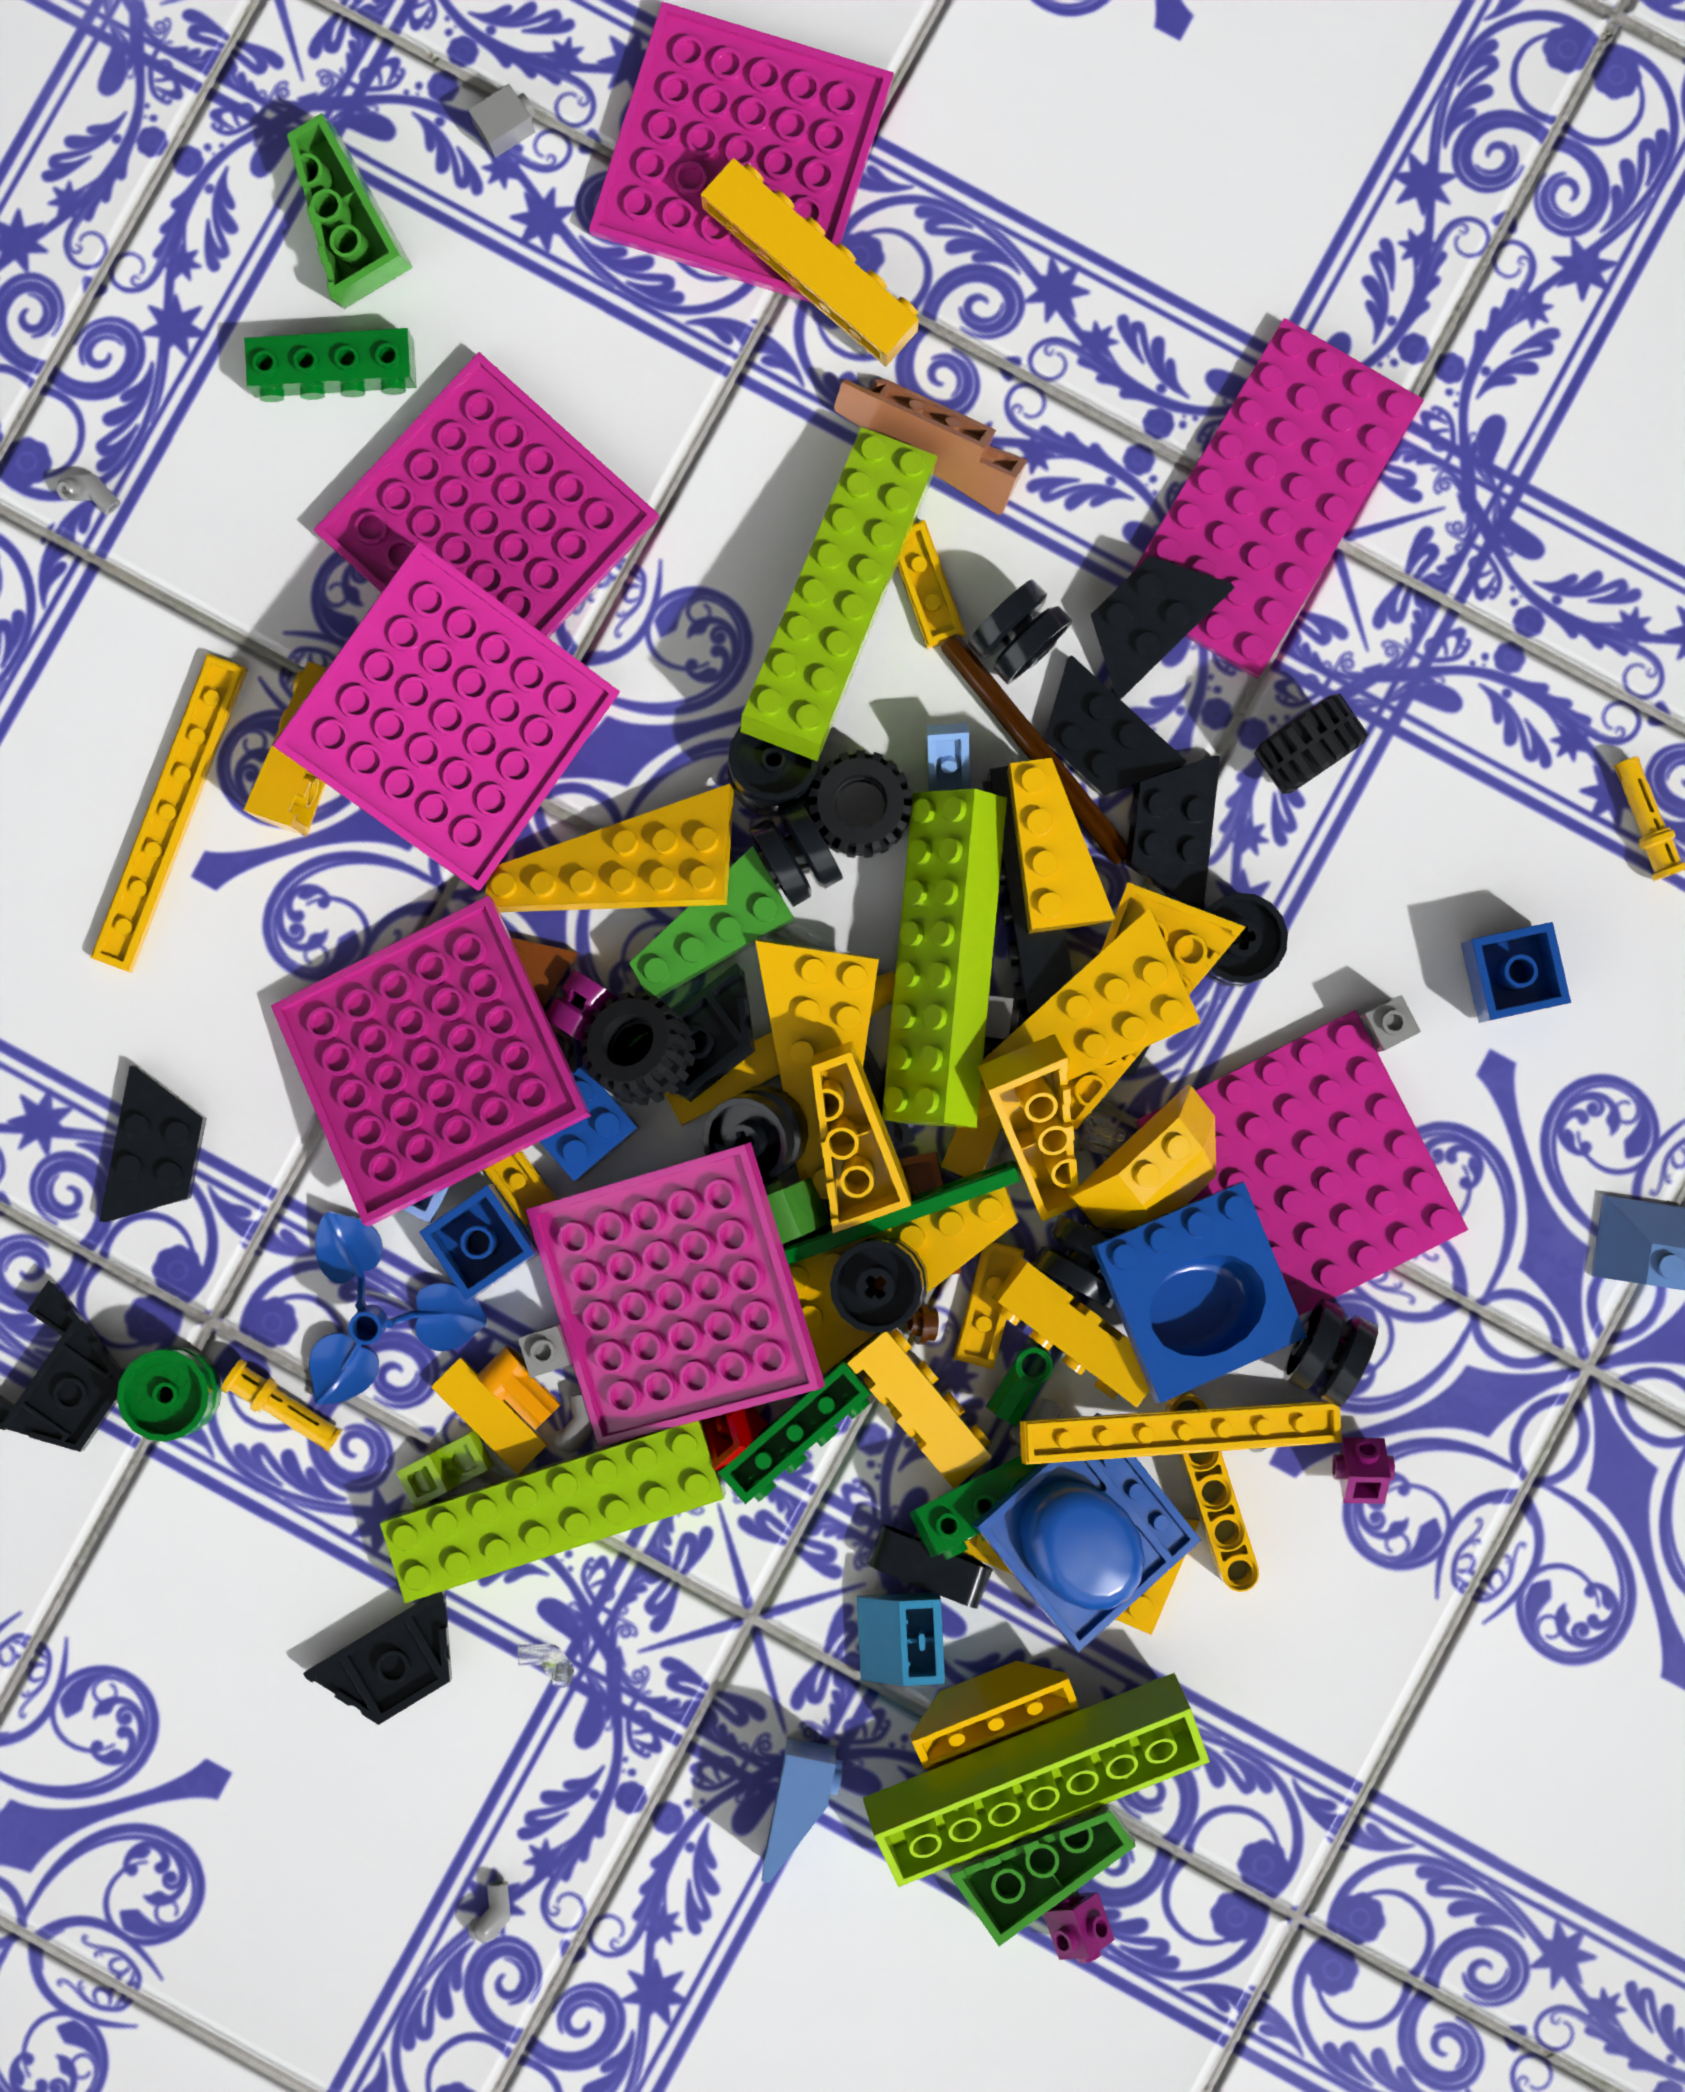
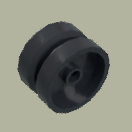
[968,579,1073,685]
[727,726,819,816]
[748,801,843,907]
[1204,893,1288,987]
[702,1086,809,1183]
[1032,1214,1114,1310]
[830,1236,928,1333]
[1284,1299,1378,1407]

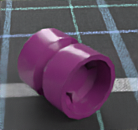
[545,969,618,1042]

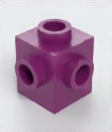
[1332,1437,1395,1504]
[1043,1892,1115,1963]

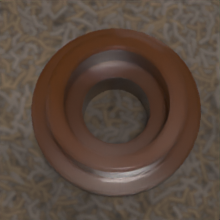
[907,1303,939,1345]

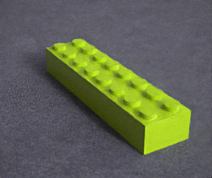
[740,427,938,762]
[882,788,1007,1128]
[380,1420,726,1603]
[863,1672,1210,1887]

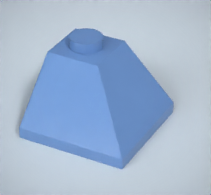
[1591,1195,1685,1290]

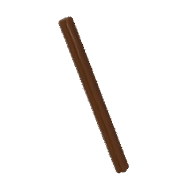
[941,634,1128,865]

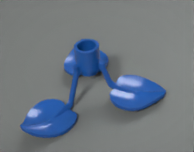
[309,1211,487,1405]

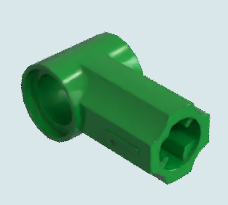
[985,1343,1053,1426]

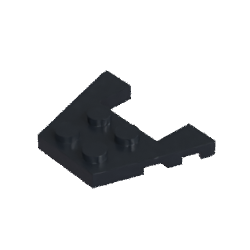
[0,1280,124,1452]

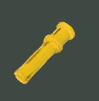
[1613,756,1685,882]
[220,1358,343,1452]

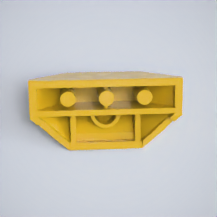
[1069,1084,1217,1230]
[910,1661,1080,1770]

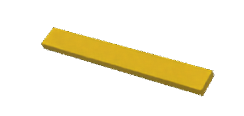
[90,653,248,973]
[1020,1401,1342,1465]

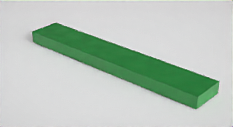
[783,1160,1021,1265]

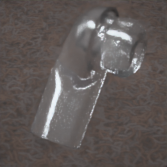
[518,1644,574,1688]

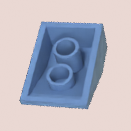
[761,1737,843,1883]

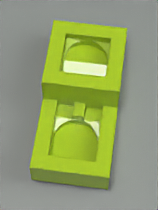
[396,1431,494,1509]

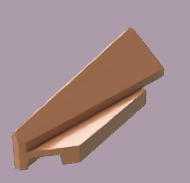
[834,379,1028,515]

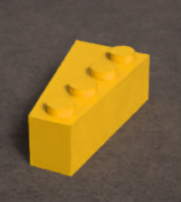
[243,661,327,837]
[1007,758,1115,934]
[977,1034,1079,1222]
[811,1041,911,1234]
[992,1258,1150,1408]
[847,1328,992,1489]

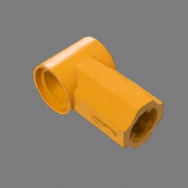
[477,1346,561,1430]

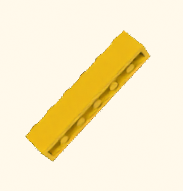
[701,158,919,367]

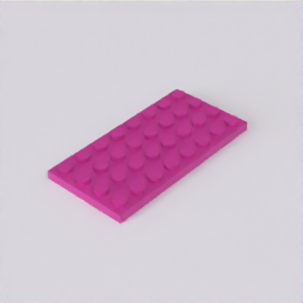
[1131,318,1424,679]

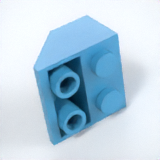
[857,1592,945,1686]

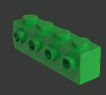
[244,328,417,402]
[718,1359,872,1505]
[909,1455,1039,1560]

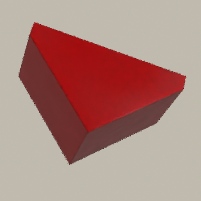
[701,1407,768,1471]

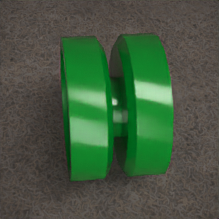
[117,1346,222,1442]

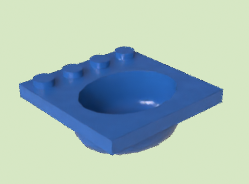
[1091,1181,1307,1403]
[973,1413,1201,1652]

